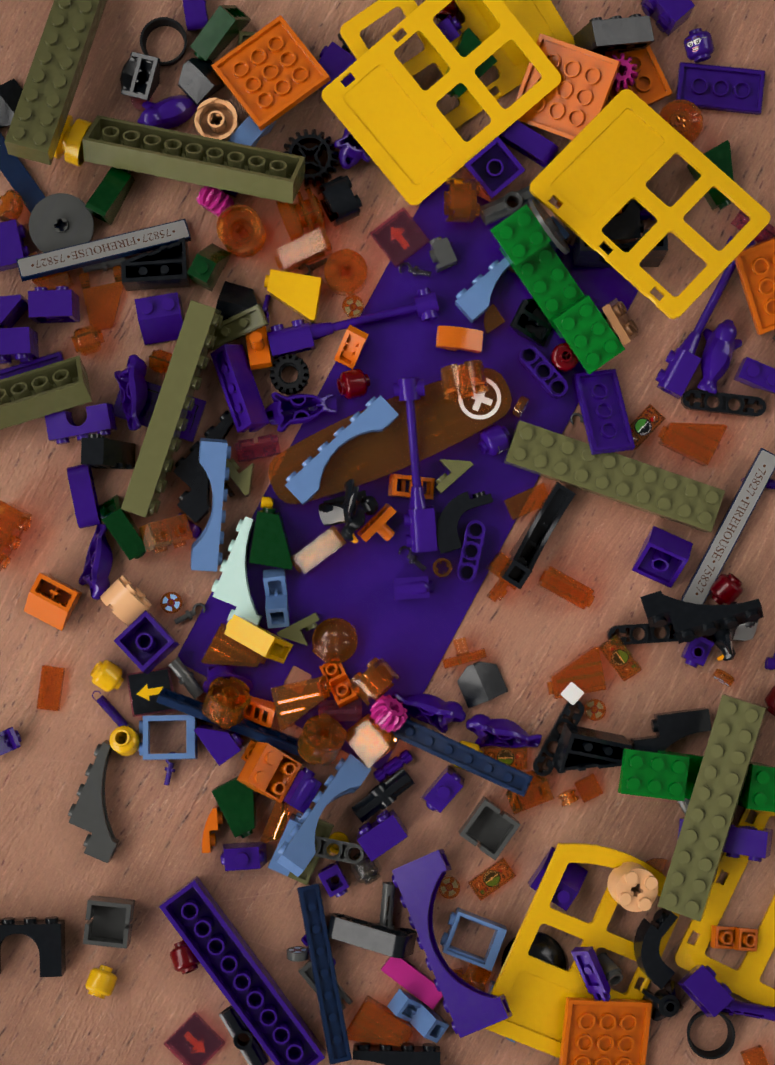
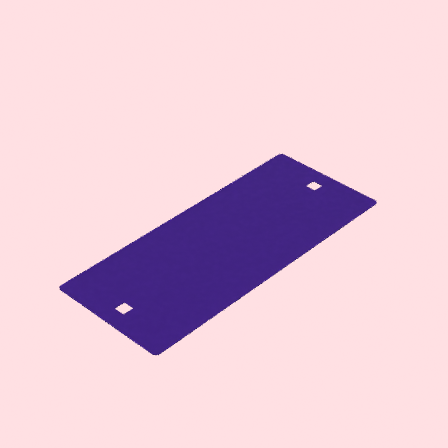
[178,180,638,768]

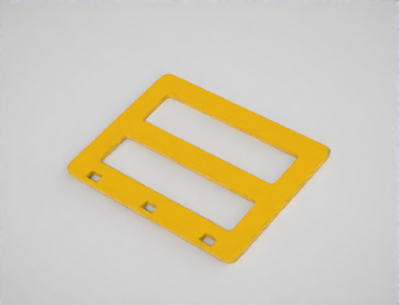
[674,808,775,1007]

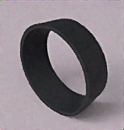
[140,17,187,66]
[687,1011,735,1059]

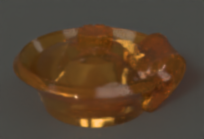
[312,618,358,664]

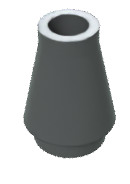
[597,953,623,986]

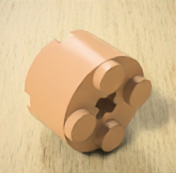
[194,98,240,141]
[100,575,152,626]
[607,862,658,912]

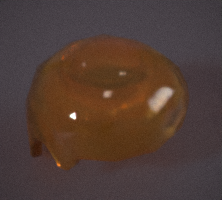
[0,189,24,222]

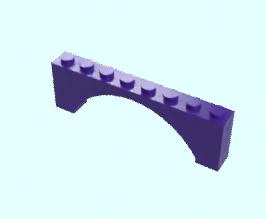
[392,849,512,1038]

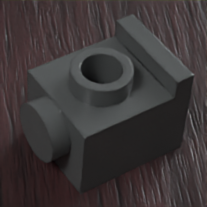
[429,236,457,273]

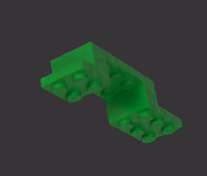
[490,204,625,375]
[618,748,775,812]

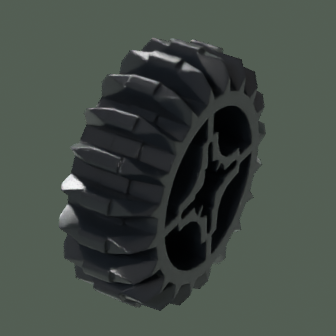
[283,129,339,188]

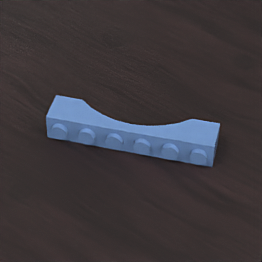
[455,216,570,323]
[285,396,399,505]
[190,438,231,572]
[276,754,371,877]

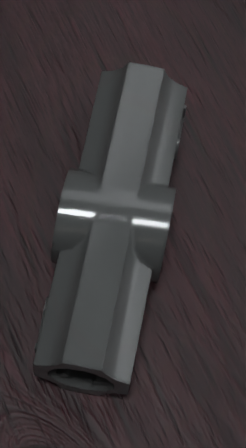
[479,186,541,225]

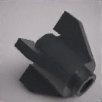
[642,979,684,1021]

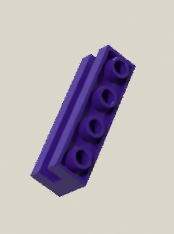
[210,344,270,433]

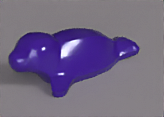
[137,95,207,129]
[334,128,371,169]
[697,319,742,394]
[114,354,148,431]
[265,392,338,432]
[79,524,113,600]
[392,693,466,733]
[466,714,542,748]

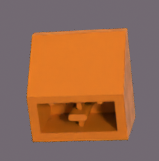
[24,573,82,631]
[237,741,302,803]

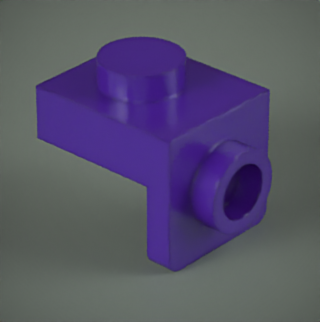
[436,14,462,42]
[0,727,21,756]

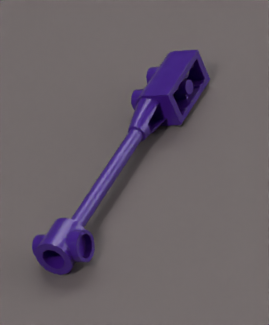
[655,236,756,399]
[267,288,440,359]
[393,377,438,552]

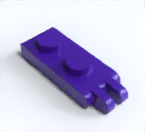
[571,946,611,1001]

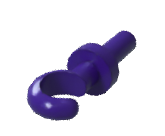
[164,752,175,786]

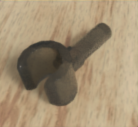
[298,258,328,276]

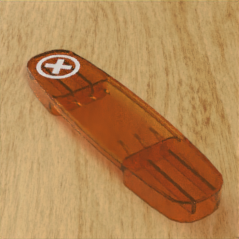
[268,368,512,505]

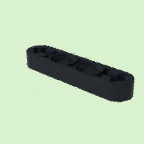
[681,390,766,417]
[607,623,678,645]
[533,701,584,776]

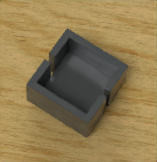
[459,796,521,860]
[83,895,135,949]

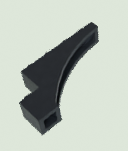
[173,410,235,524]
[500,482,576,589]
[640,591,764,644]
[353,1042,441,1065]

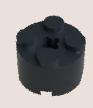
[317,176,362,227]

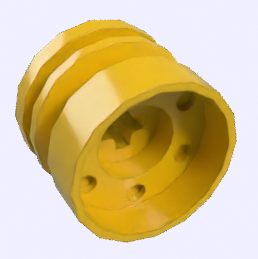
[54,114,92,167]

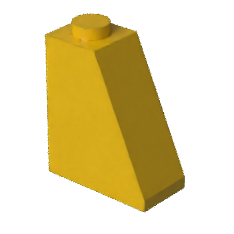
[264,269,322,323]
[224,614,294,664]

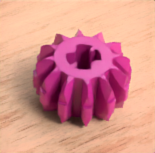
[611,53,638,92]
[196,186,234,218]
[370,695,408,733]

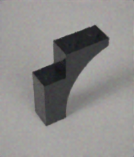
[631,707,712,752]

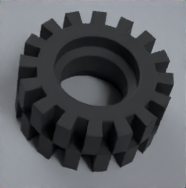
[270,354,309,395]

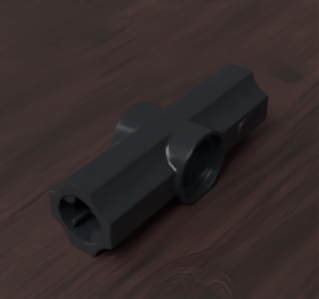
[352,768,415,823]
[219,1005,269,1065]

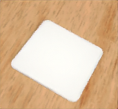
[561,682,584,705]

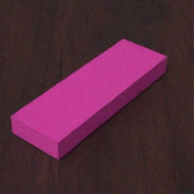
[381,957,443,1010]

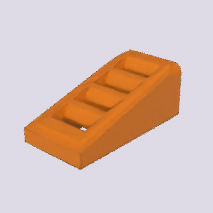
[388,474,435,500]
[231,692,278,728]

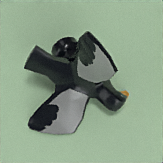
[319,479,378,544]
[712,602,759,661]

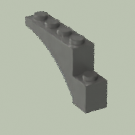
[68,740,120,863]

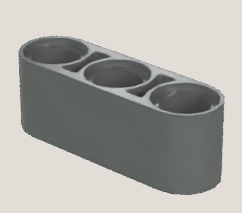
[314,836,367,864]

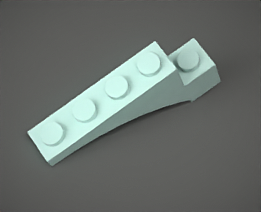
[211,516,262,626]

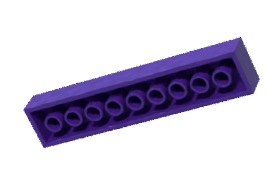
[159,876,326,1065]

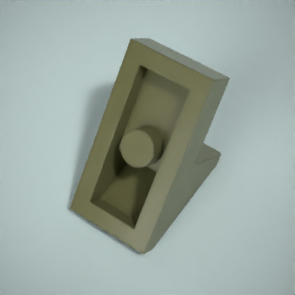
[226,458,254,497]
[435,459,473,494]
[277,612,320,646]

